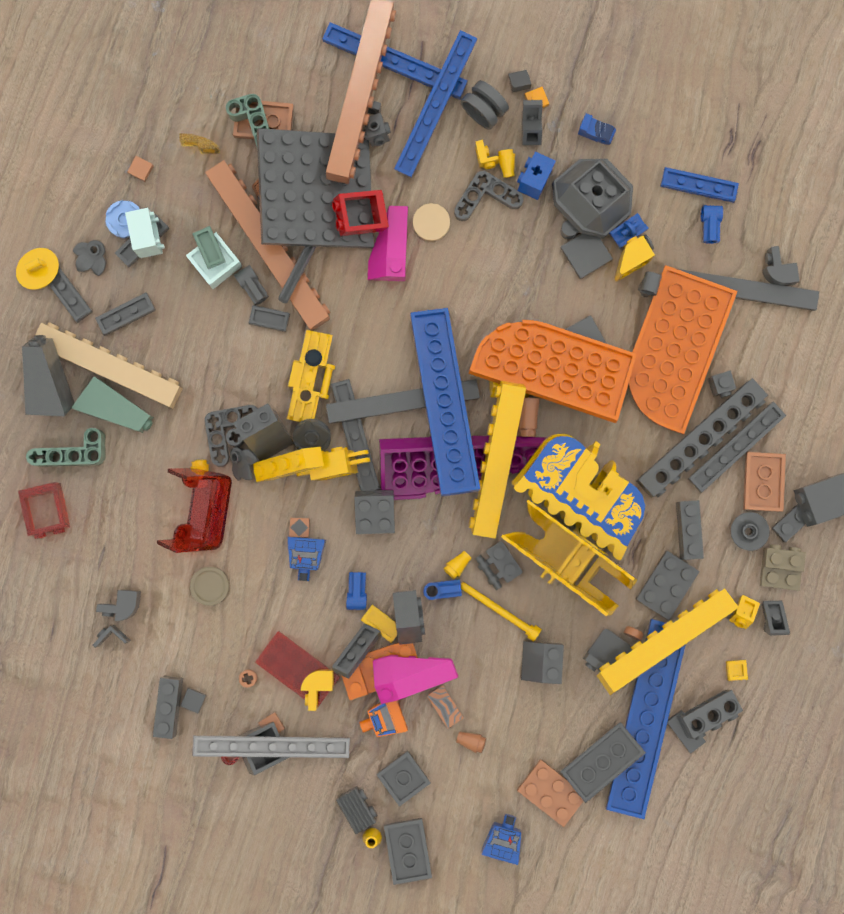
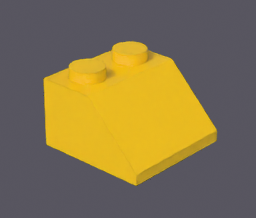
[615,236,655,282]

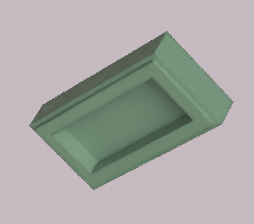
[192,226,226,270]

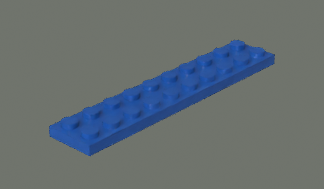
[410,308,480,497]
[605,619,686,819]

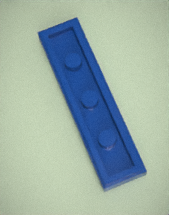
[660,167,739,203]

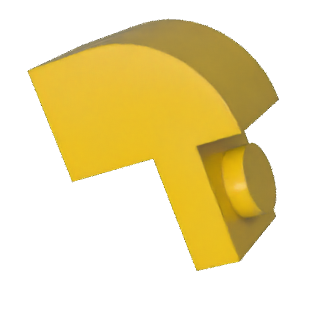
[301,669,334,711]

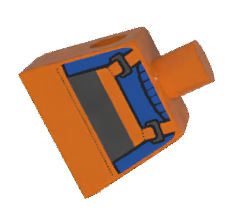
[359,700,408,737]

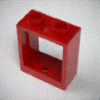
[332,190,389,236]

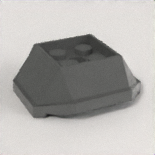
[552,159,633,239]

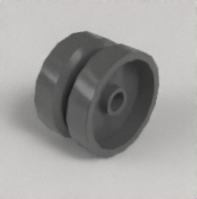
[461,80,509,130]

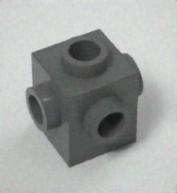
[363,113,391,147]

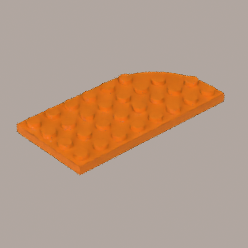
[628,265,738,435]
[468,320,637,423]

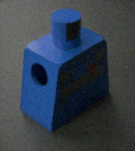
[288,537,326,581]
[481,814,521,865]

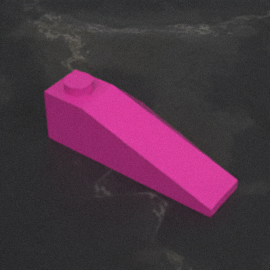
[368,206,408,281]
[373,655,458,704]

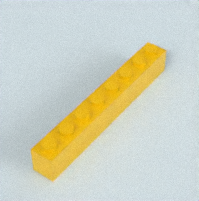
[469,381,526,539]
[597,588,739,695]

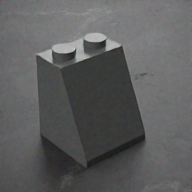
[793,473,844,527]

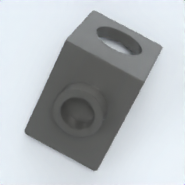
[92,625,131,648]

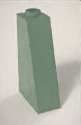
[72,376,154,433]

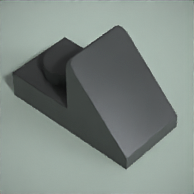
[762,600,790,636]

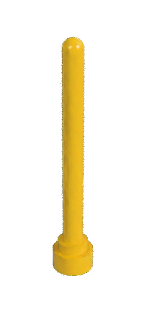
[461,582,542,642]

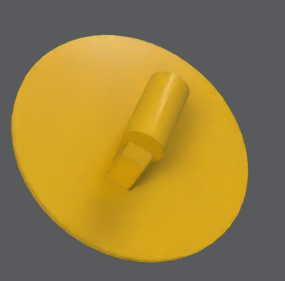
[16,248,59,290]

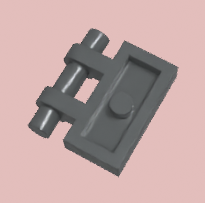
[475,540,523,590]

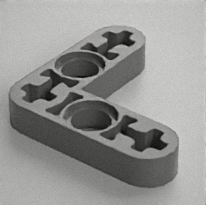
[454,171,523,221]
[205,405,258,467]

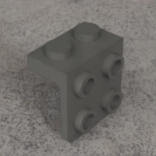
[583,629,632,672]

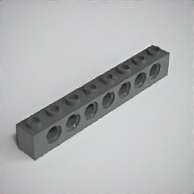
[636,378,768,498]

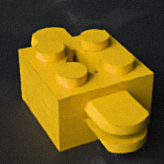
[296,447,370,481]

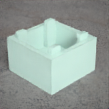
[125,208,165,258]
[186,232,242,289]

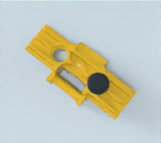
[287,330,336,422]

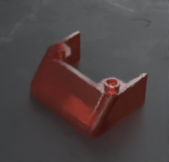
[157,468,232,553]

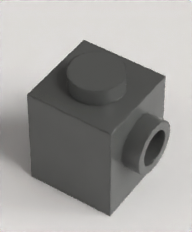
[708,370,736,398]

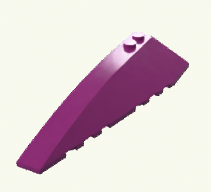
[379,436,546,500]

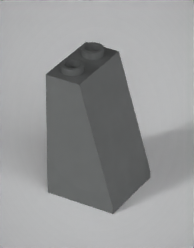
[22,335,74,416]
[233,403,294,461]

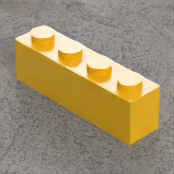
[253,447,324,482]

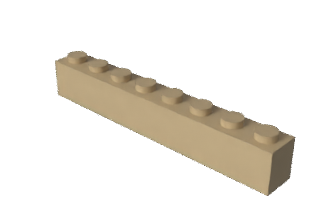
[35,322,183,409]

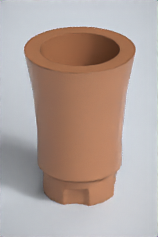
[517,398,541,437]

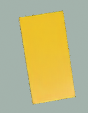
[361,604,397,643]

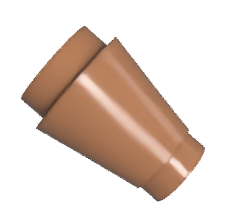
[456,732,486,753]

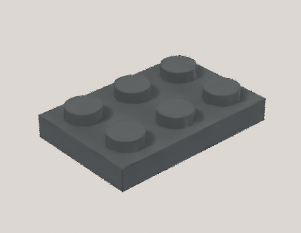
[636,551,700,620]
[384,818,432,885]

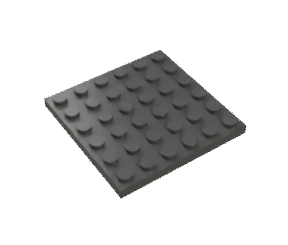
[257,128,374,249]

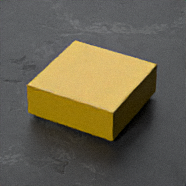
[726,660,748,681]

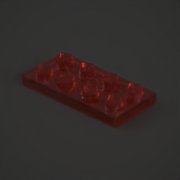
[255,631,340,707]

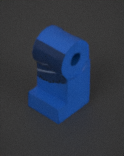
[578,113,616,145]

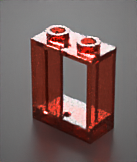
[18,482,70,539]

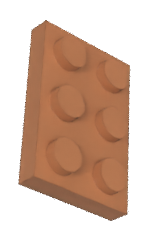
[233,101,294,139]
[743,452,786,512]
[517,759,583,827]

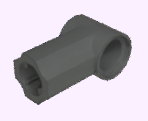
[234,265,269,305]
[638,271,662,297]

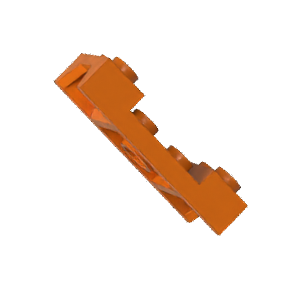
[342,642,418,700]

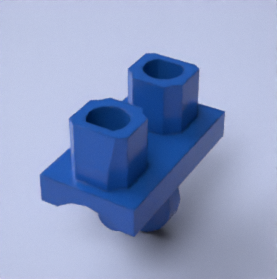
[609,213,649,249]

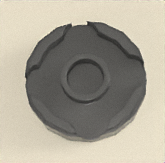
[293,419,331,451]

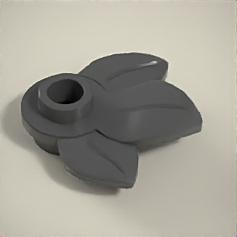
[73,240,106,276]
[230,447,258,481]

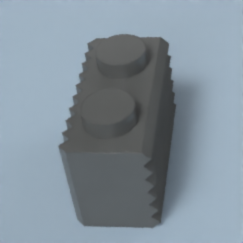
[336,786,378,835]

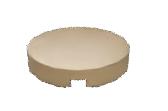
[413,203,450,242]

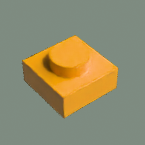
[524,87,549,108]

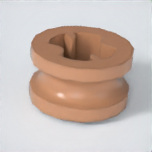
[239,669,257,688]

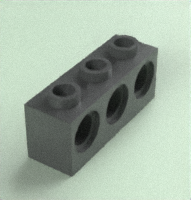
[677,690,743,740]

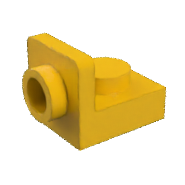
[475,140,499,169]
[729,595,760,629]

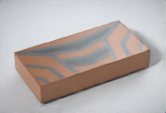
[427,685,464,728]

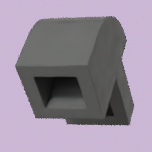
[522,100,543,145]
[762,246,800,286]
[96,590,141,621]

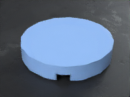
[105,200,140,239]

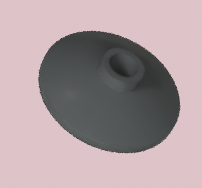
[731,512,770,551]

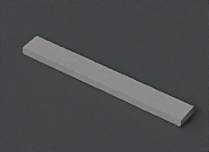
[192,735,350,758]

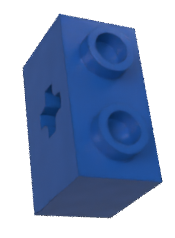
[517,151,556,200]

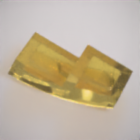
[179,133,220,154]

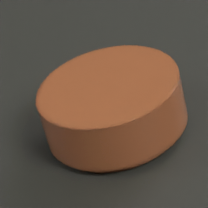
[623,626,644,641]

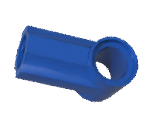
[701,205,723,244]
[346,572,367,610]
[423,579,462,600]

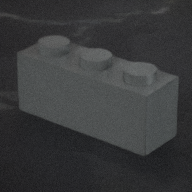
[676,500,704,560]
[153,676,183,739]

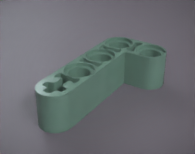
[226,94,270,147]
[26,428,106,467]

